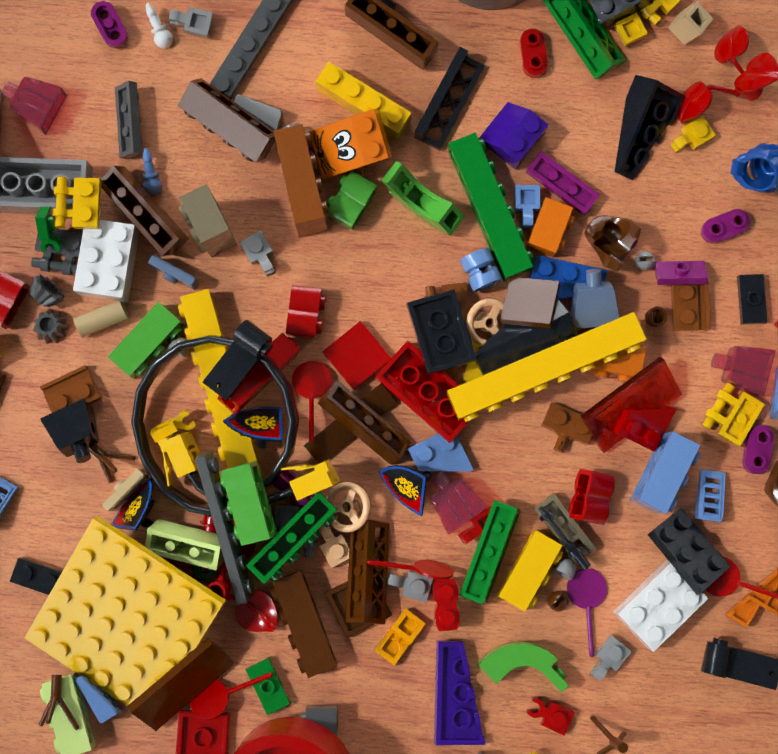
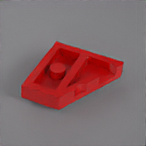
[613,406,677,452]

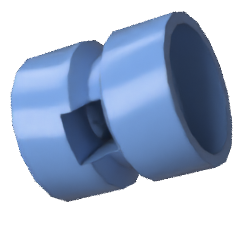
[460,248,502,292]

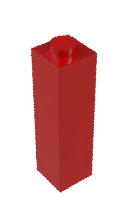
[217,333,300,416]

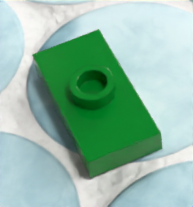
[245,657,291,715]

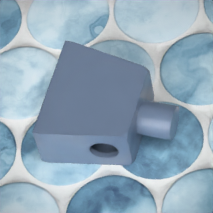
[570,269,620,328]

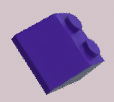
[478,102,549,170]

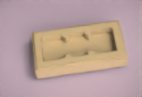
[102,469,148,511]

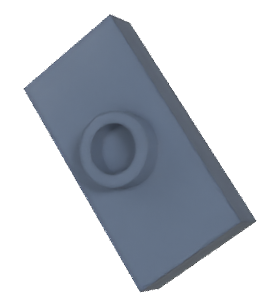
[148,255,199,290]

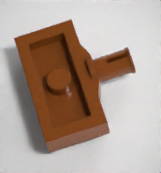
[541,402,597,453]

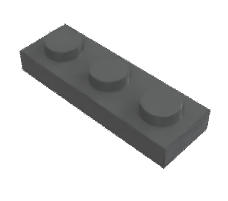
[115,81,142,159]

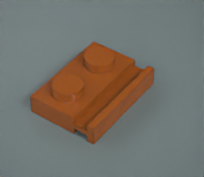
[671,281,710,331]
[40,365,102,413]

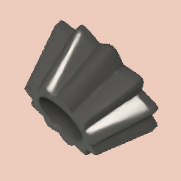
[30,274,65,307]
[33,309,69,344]

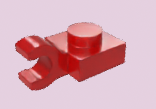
[458,506,492,544]

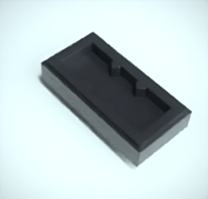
[737,274,767,325]

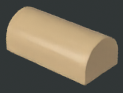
[73,301,129,337]

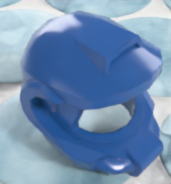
[730,143,778,193]

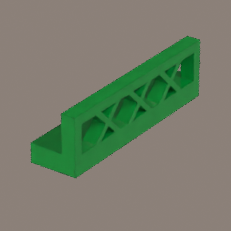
[543,0,627,80]
[459,500,521,605]

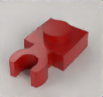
[526,697,575,736]

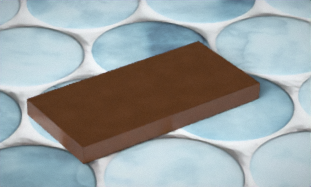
[127,638,235,731]

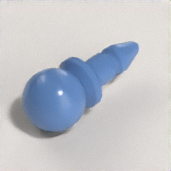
[142,148,162,196]

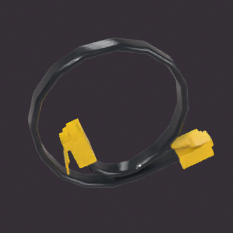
[131,335,340,517]

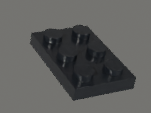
[406,289,477,375]
[647,508,730,595]

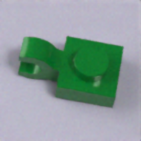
[35,206,61,252]

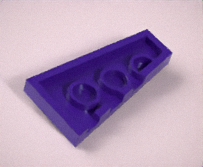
[434,640,486,745]

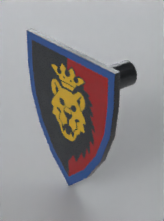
[223,407,283,449]
[378,465,432,516]
[111,478,156,531]

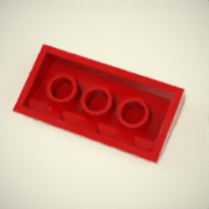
[375,340,468,443]

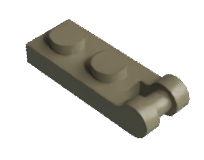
[533,493,596,565]

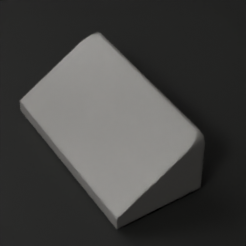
[234,94,284,130]

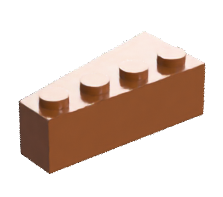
[273,124,329,238]

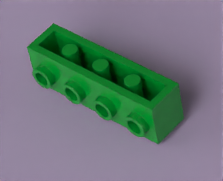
[246,492,338,584]

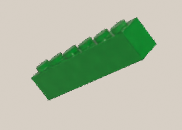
[447,132,534,282]

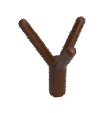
[88,445,135,483]
[39,675,79,730]
[590,716,628,754]

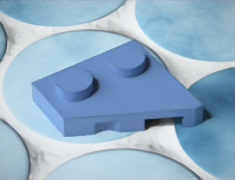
[408,434,474,472]

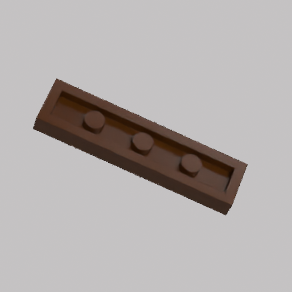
[346,520,389,625]

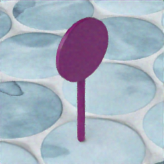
[567,568,607,657]

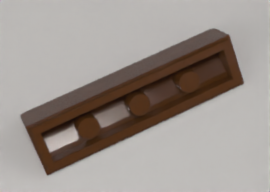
[318,380,411,465]
[304,384,397,464]

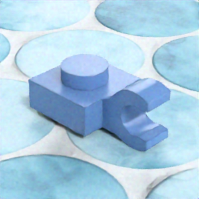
[515,185,540,229]

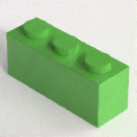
[108,301,184,379]
[220,461,277,546]

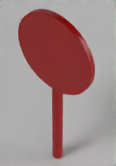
[292,361,331,444]
[705,557,778,599]
[367,560,454,579]
[190,672,273,720]

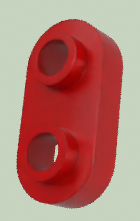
[519,28,548,78]

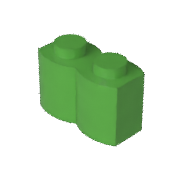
[326,171,377,230]

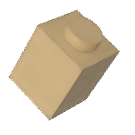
[668,1,713,44]

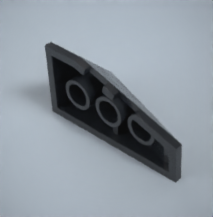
[614,75,686,180]
[475,298,578,376]

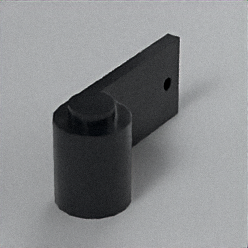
[202,320,273,401]
[701,637,778,690]

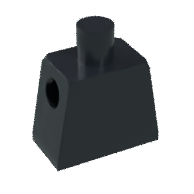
[40,398,99,463]

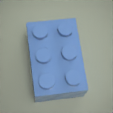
[630,431,700,514]

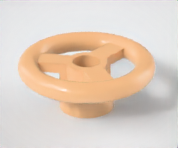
[466,298,504,346]
[326,482,370,533]

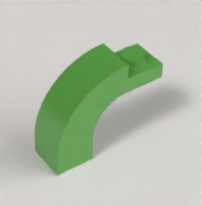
[382,161,465,236]
[477,641,569,693]

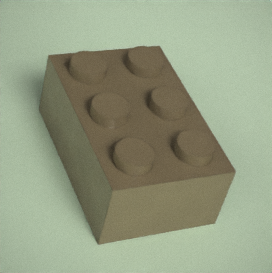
[178,184,237,257]

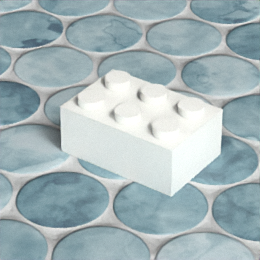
[73,220,140,302]
[613,560,708,652]

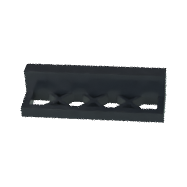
[414,47,485,151]

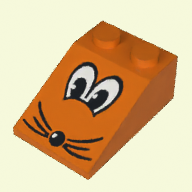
[309,109,393,179]

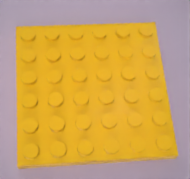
[25,515,226,706]

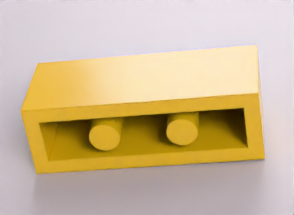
[497,530,563,612]

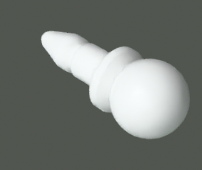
[146,3,173,49]

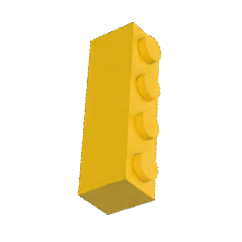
[315,61,411,141]

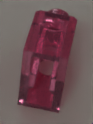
[2,76,67,135]
[711,346,776,398]
[430,471,488,534]

